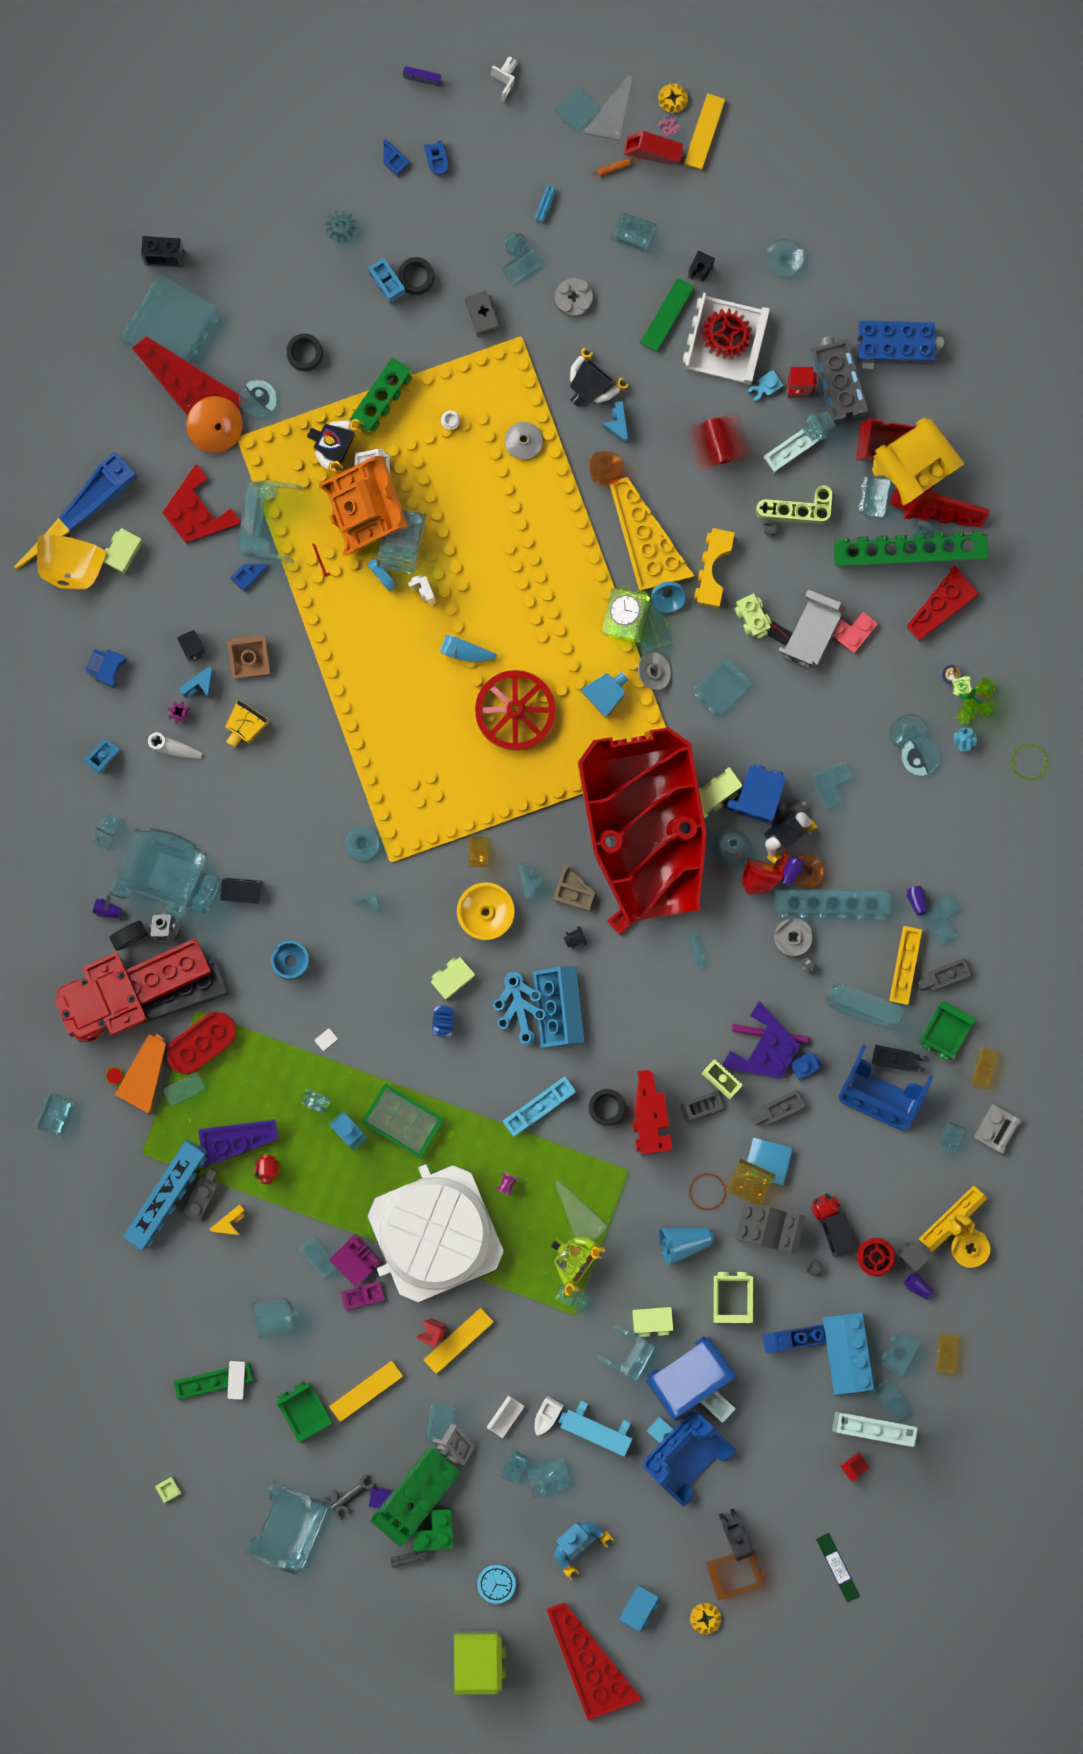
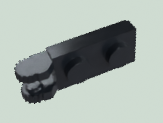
[871,1045,927,1073]
[719,1508,755,1562]

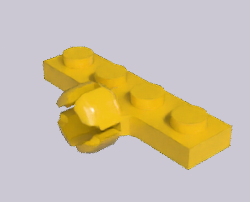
[919,1185,988,1252]

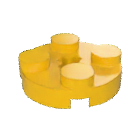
[951,1229,990,1268]

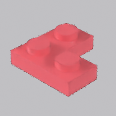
[832,612,878,654]

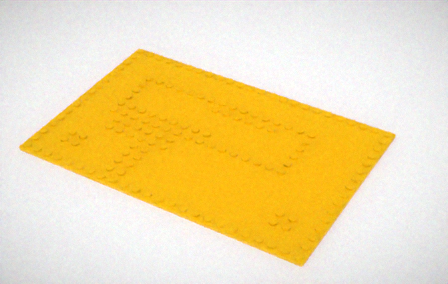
[238,337,666,862]

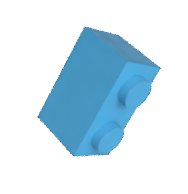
[619,1585,660,1632]

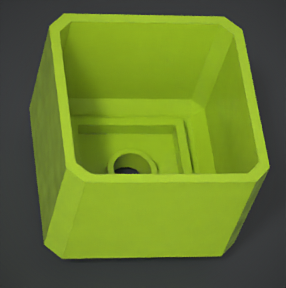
[454,1631,506,1695]

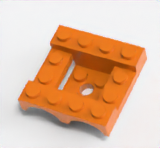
[318,455,408,556]

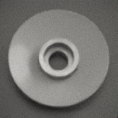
[505,422,543,460]
[638,652,671,690]

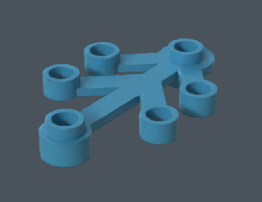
[493,972,547,1045]

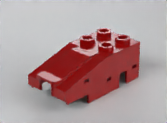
[856,419,943,463]
[632,1069,672,1156]

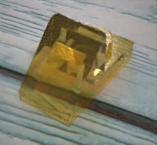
[468,836,489,867]

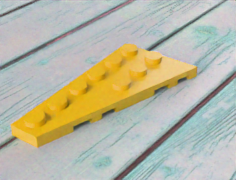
[609,477,694,592]

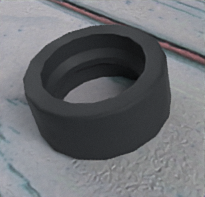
[398,257,434,295]
[286,333,323,371]
[109,921,148,951]
[589,1089,625,1126]

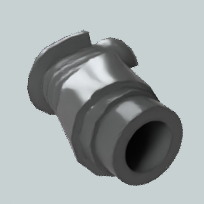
[777,800,809,818]

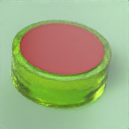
[105,1066,125,1086]

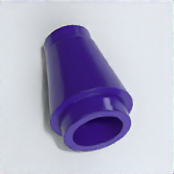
[781,856,805,886]
[906,886,927,916]
[92,898,122,919]
[904,1272,933,1299]

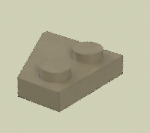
[553,864,595,911]

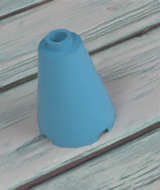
[658,1227,714,1265]

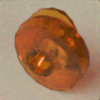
[589,451,623,485]
[794,854,824,889]

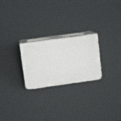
[486,1395,525,1438]

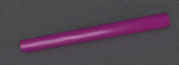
[732,1024,809,1044]

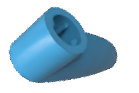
[439,634,497,662]

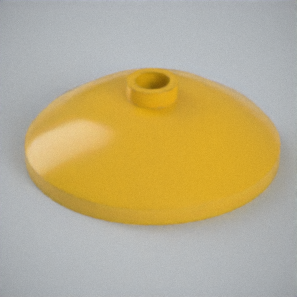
[457,883,514,940]

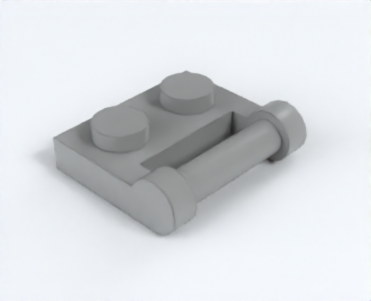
[973,1104,1022,1155]

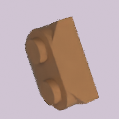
[227,634,270,678]

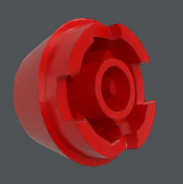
[857,1238,896,1277]

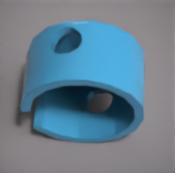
[270,940,310,980]

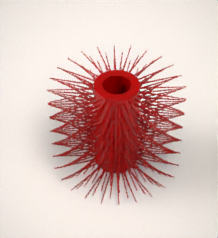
[685,412,751,470]

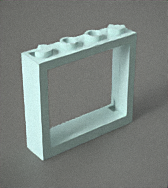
[832,1412,917,1447]

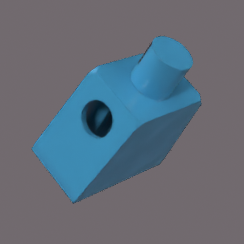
[581,672,628,718]
[329,1111,367,1151]

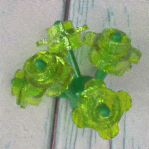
[952,675,995,725]

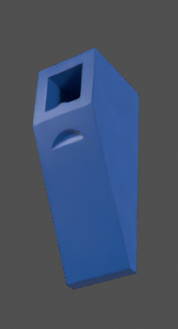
[762,1324,826,1354]

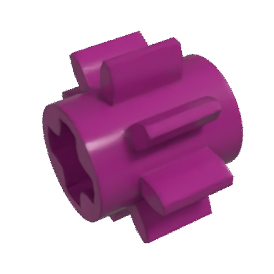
[168,701,191,725]

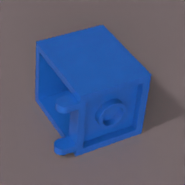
[726,764,786,825]

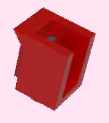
[416,1318,446,1348]

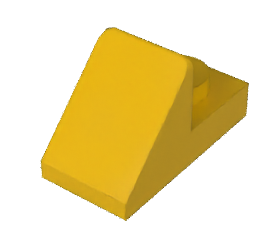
[210,1204,246,1235]

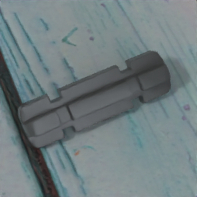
[390,1550,428,1568]

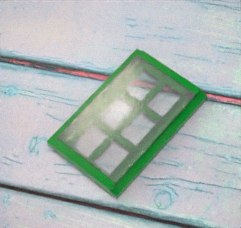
[361,1083,444,1159]

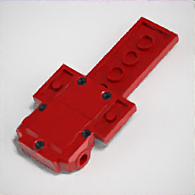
[54,938,212,1043]

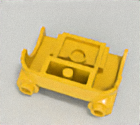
[872,417,965,505]

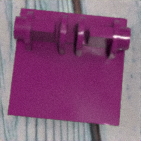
[329,1234,383,1287]

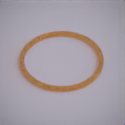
[689,1173,726,1210]

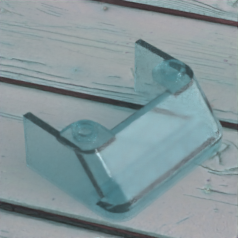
[238,481,304,563]

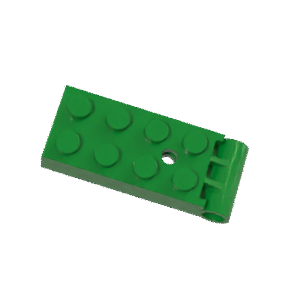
[370,1447,461,1547]

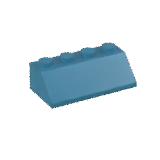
[533,966,584,1048]
[823,1312,874,1395]

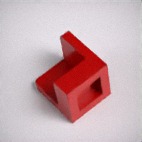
[839,1452,869,1482]

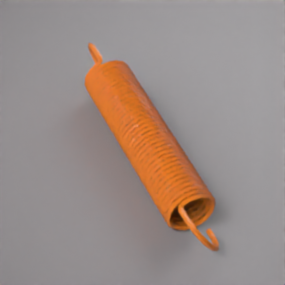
[591,156,638,178]

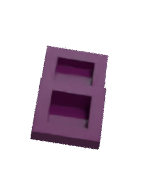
[340,1281,385,1311]

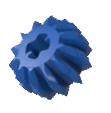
[432,1005,454,1037]

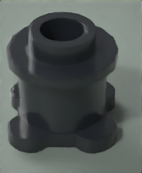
[563,926,587,950]

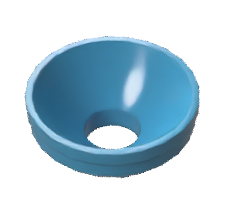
[651,581,686,613]

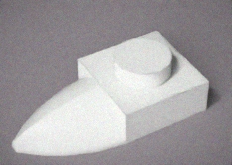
[534,1396,564,1435]

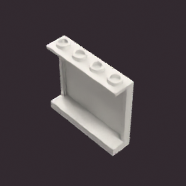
[682,293,770,385]

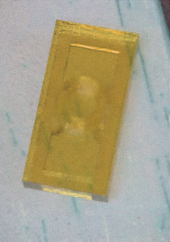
[970,1047,1000,1090]
[935,1333,959,1374]

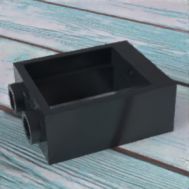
[141,236,184,268]

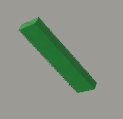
[640,278,694,353]
[173,1363,254,1400]

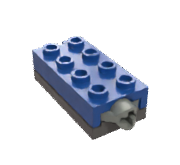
[857,321,944,365]

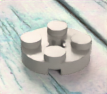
[555,278,593,317]
[774,918,813,957]

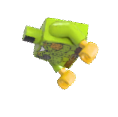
[551,1237,605,1297]

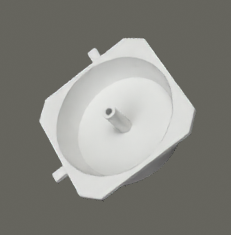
[368,1164,504,1302]

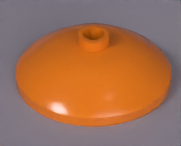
[186,396,243,453]

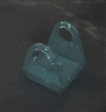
[597,1325,655,1381]

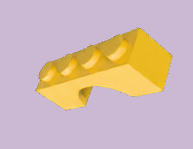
[694,528,735,609]

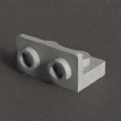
[432,1424,475,1465]

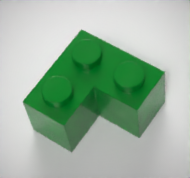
[413,1508,454,1551]

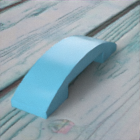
[502,1076,576,1137]

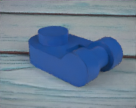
[424,140,448,176]

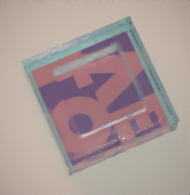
[656,112,682,139]

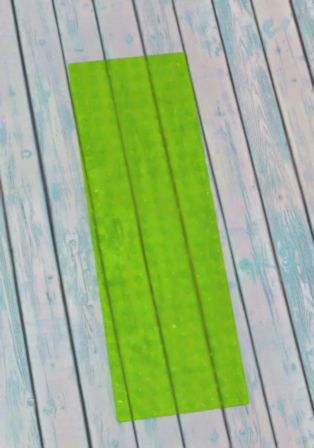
[142,1011,627,1314]

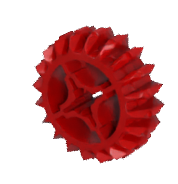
[701,309,752,360]

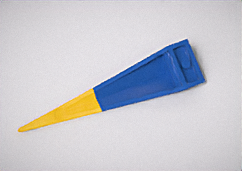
[14,452,138,570]

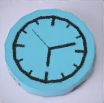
[477,1564,516,1604]

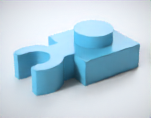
[748,370,784,402]

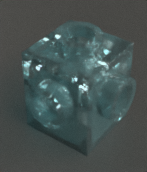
[803,409,836,441]

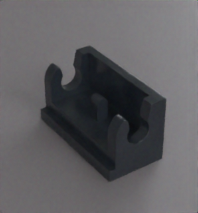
[688,250,715,282]
[220,877,262,904]
[821,1212,857,1257]

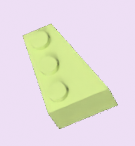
[699,767,742,820]

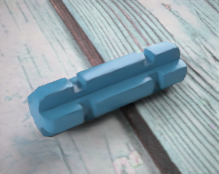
[535,186,556,223]

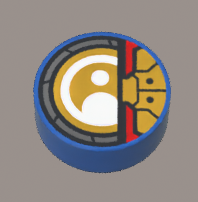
[942,665,961,685]

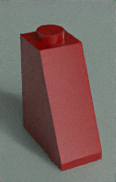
[624,131,683,165]

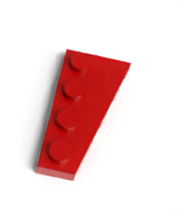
[904,490,989,527]
[907,565,979,642]

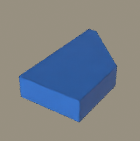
[383,139,410,177]
[230,564,269,592]

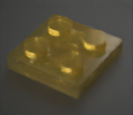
[725,1158,775,1205]

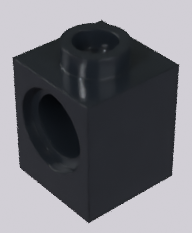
[177,630,205,661]

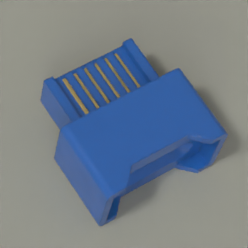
[85,649,127,688]

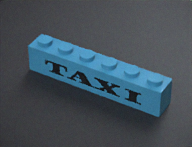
[123,1139,207,1250]

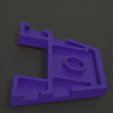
[722,1001,800,1079]

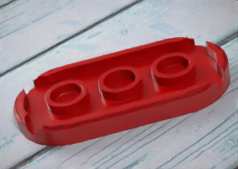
[167,1012,236,1074]

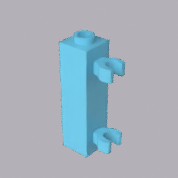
[559,1400,632,1456]

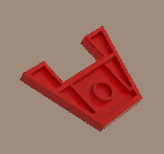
[162,464,242,543]

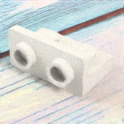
[408,575,437,605]

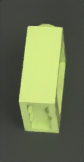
[713,1272,753,1323]

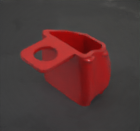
[742,850,789,895]

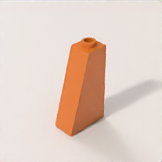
[115,1033,167,1114]

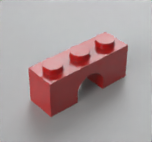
[787,367,817,398]

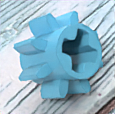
[953,728,977,751]

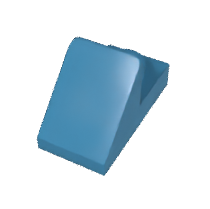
[602,401,628,443]
[178,666,213,698]
[83,738,120,773]

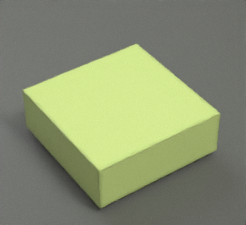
[155,1477,182,1503]

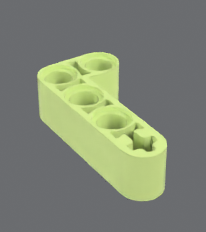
[756,485,832,524]

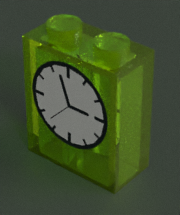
[601,587,653,643]

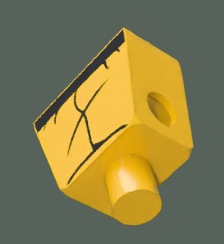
[225,699,270,748]

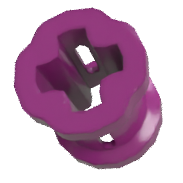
[496,1172,519,1196]

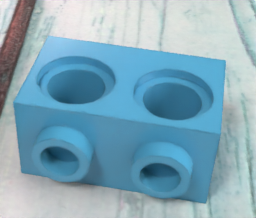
[368,258,405,304]

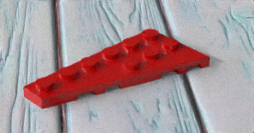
[546,1602,642,1721]

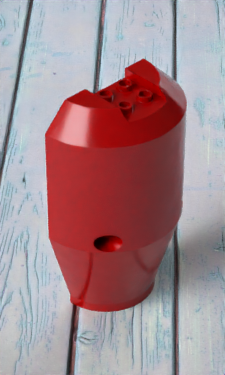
[577,727,707,924]

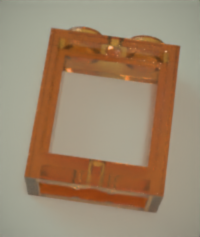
[706,1551,765,1601]

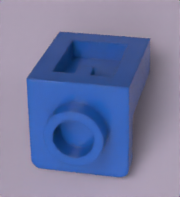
[790,1052,821,1080]

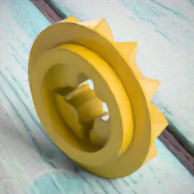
[658,83,688,113]
[690,1603,721,1634]

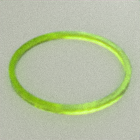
[1011,743,1048,780]

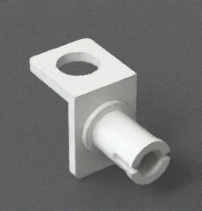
[490,57,518,101]

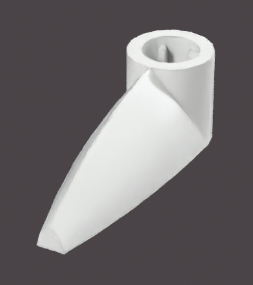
[148,732,203,759]

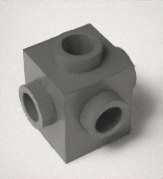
[149,912,179,943]

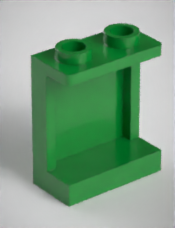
[919,1000,976,1061]
[275,1381,333,1443]

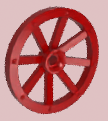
[475,670,555,751]

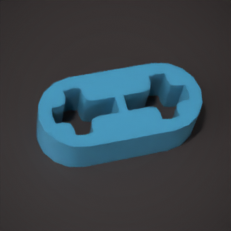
[367,558,397,592]

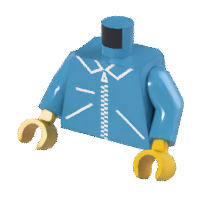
[554,1521,614,1580]

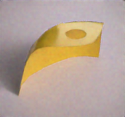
[37,535,106,589]

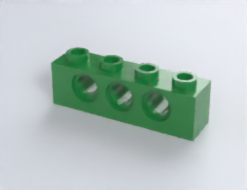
[350,357,413,435]

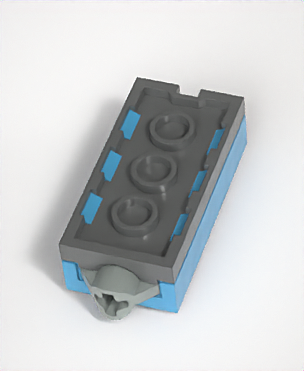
[810,336,868,426]

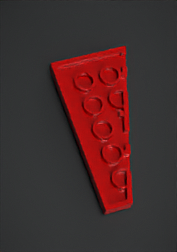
[132,336,249,428]

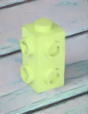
[734,593,772,639]

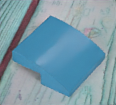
[744,1138,794,1186]

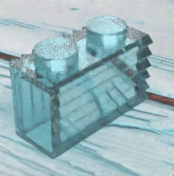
[35,1092,74,1137]

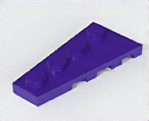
[198,1119,278,1168]

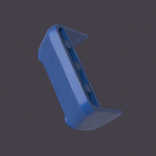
[839,1044,933,1130]

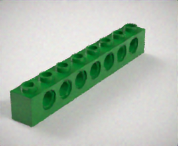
[834,531,989,566]

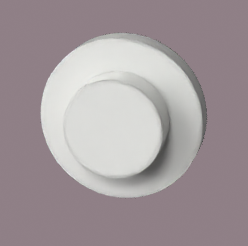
[441,411,460,430]

